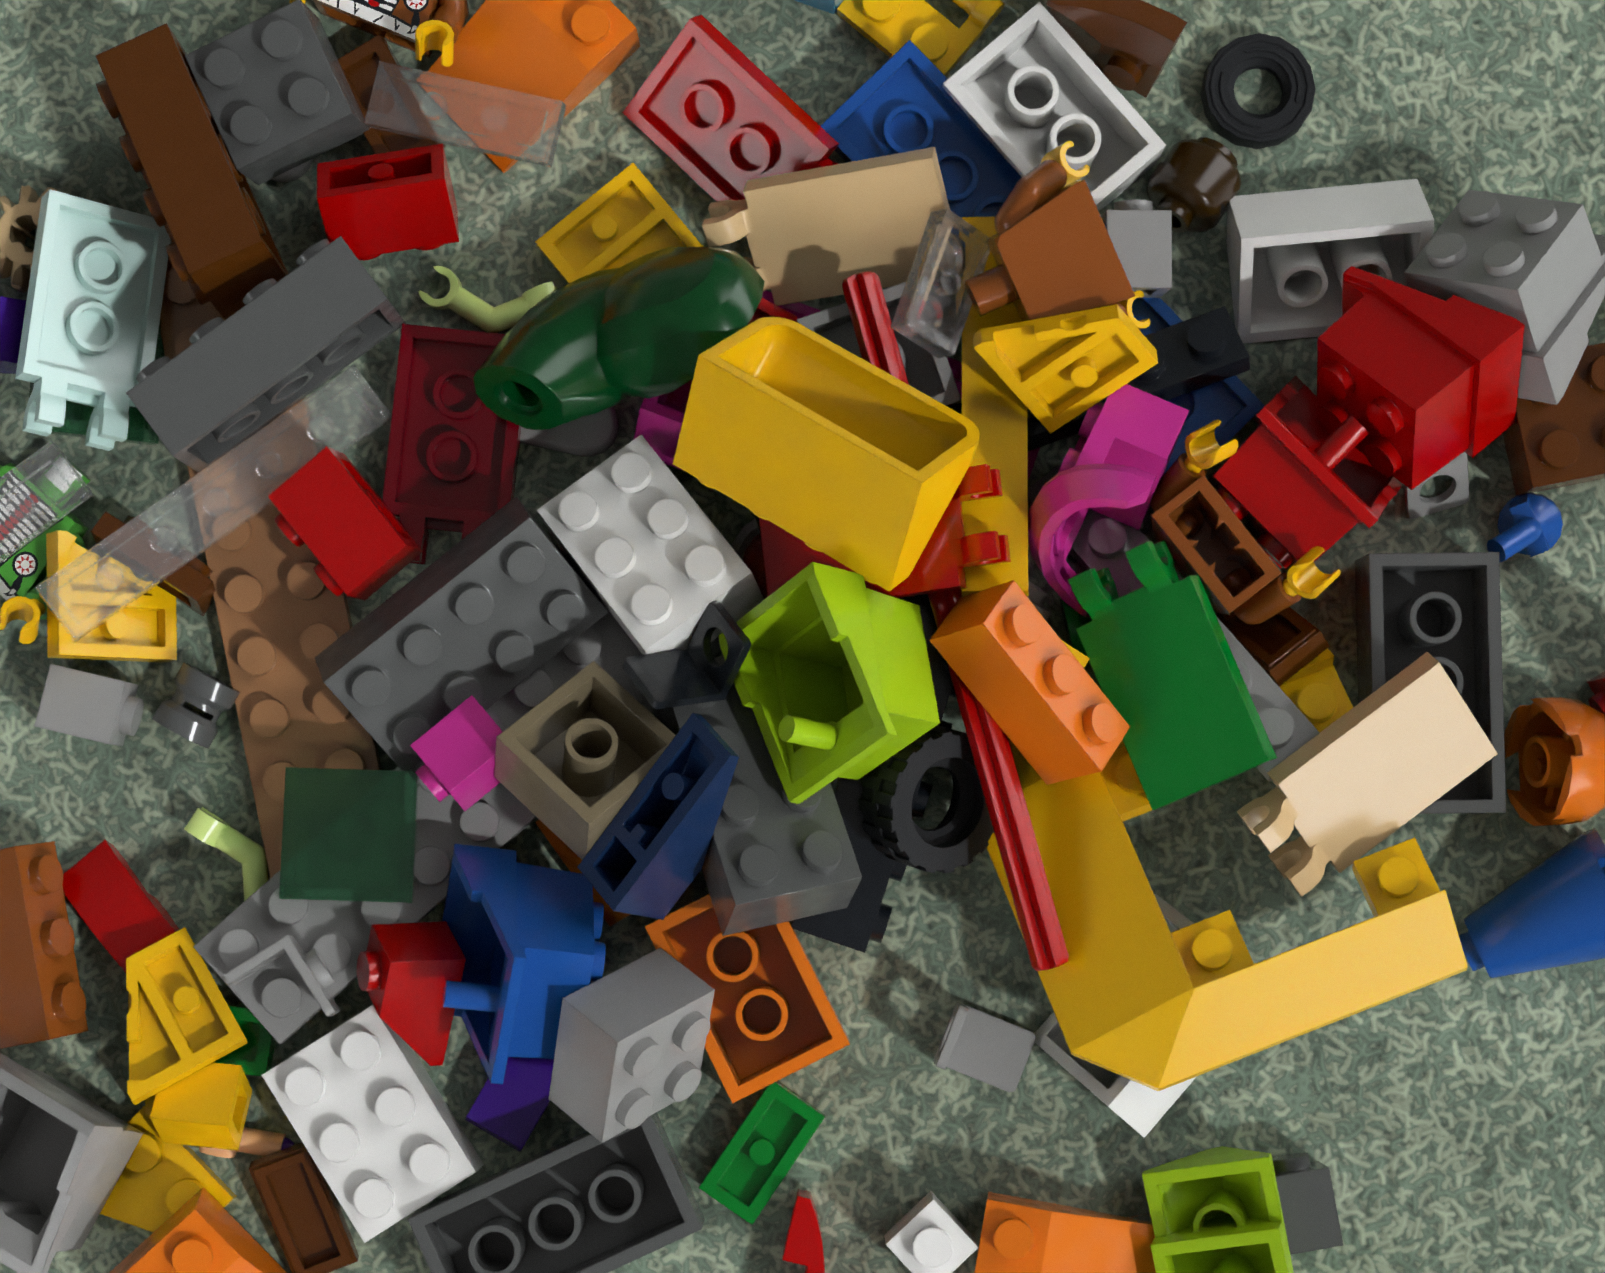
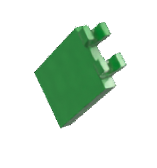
[1068,541,1277,810]

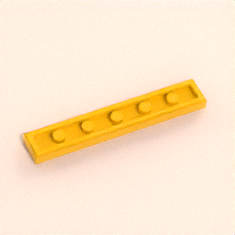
[962,216,1029,597]

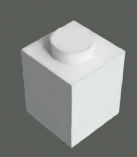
[884,1191,979,1273]

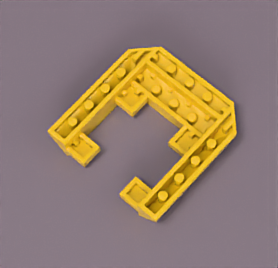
[986,648,1468,1091]

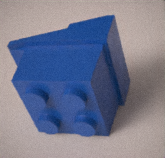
[441,844,606,1084]

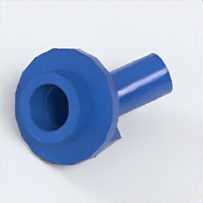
[1487,492,1563,562]

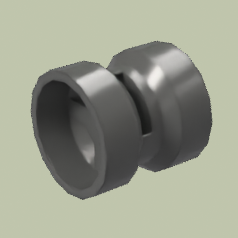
[152,662,240,749]

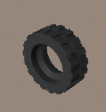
[859,725,994,873]

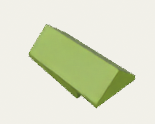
[1142,1146,1294,1273]

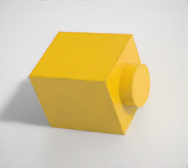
[145,1062,252,1151]

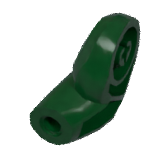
[473,247,765,430]

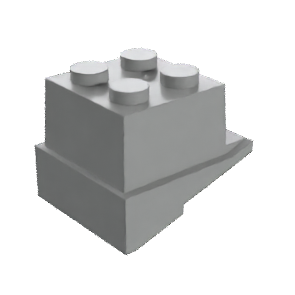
[1404,190,1605,405]
[0,1053,143,1273]

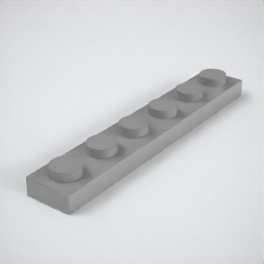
[1028,463,1319,782]

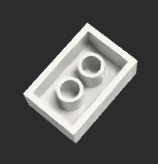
[537,435,764,655]
[261,1005,484,1243]

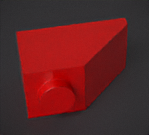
[356,921,466,1066]

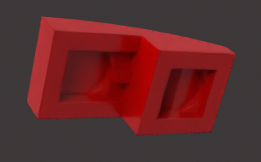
[62,840,180,973]
[782,1189,825,1273]

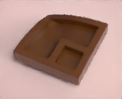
[1046,0,1187,98]

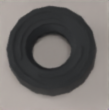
[1200,33,1316,149]

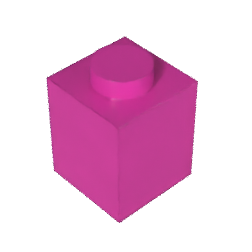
[410,695,503,812]

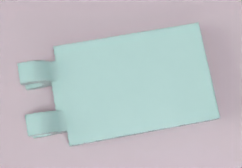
[15,189,171,451]

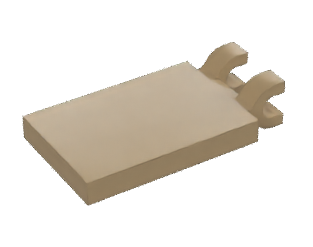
[702,147,962,306]
[1237,652,1498,897]

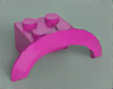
[1028,384,1189,618]

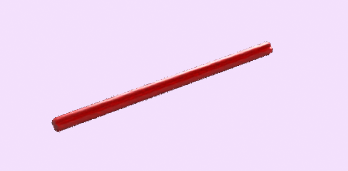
[842,271,1069,971]

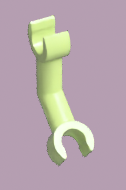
[418,266,558,333]
[184,807,269,901]

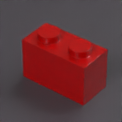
[317,143,459,260]
[268,446,423,601]

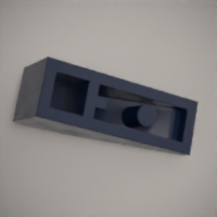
[577,713,739,920]

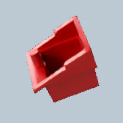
[1317,266,1525,490]
[1208,375,1403,569]

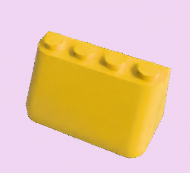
[673,317,980,592]

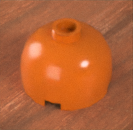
[1504,697,1605,826]

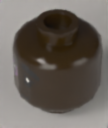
[1146,137,1242,233]

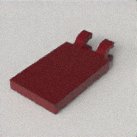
[382,324,521,565]

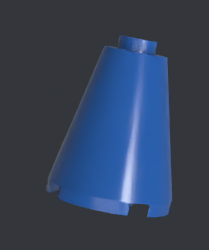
[1459,828,1605,978]

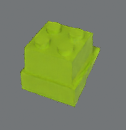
[719,562,940,804]

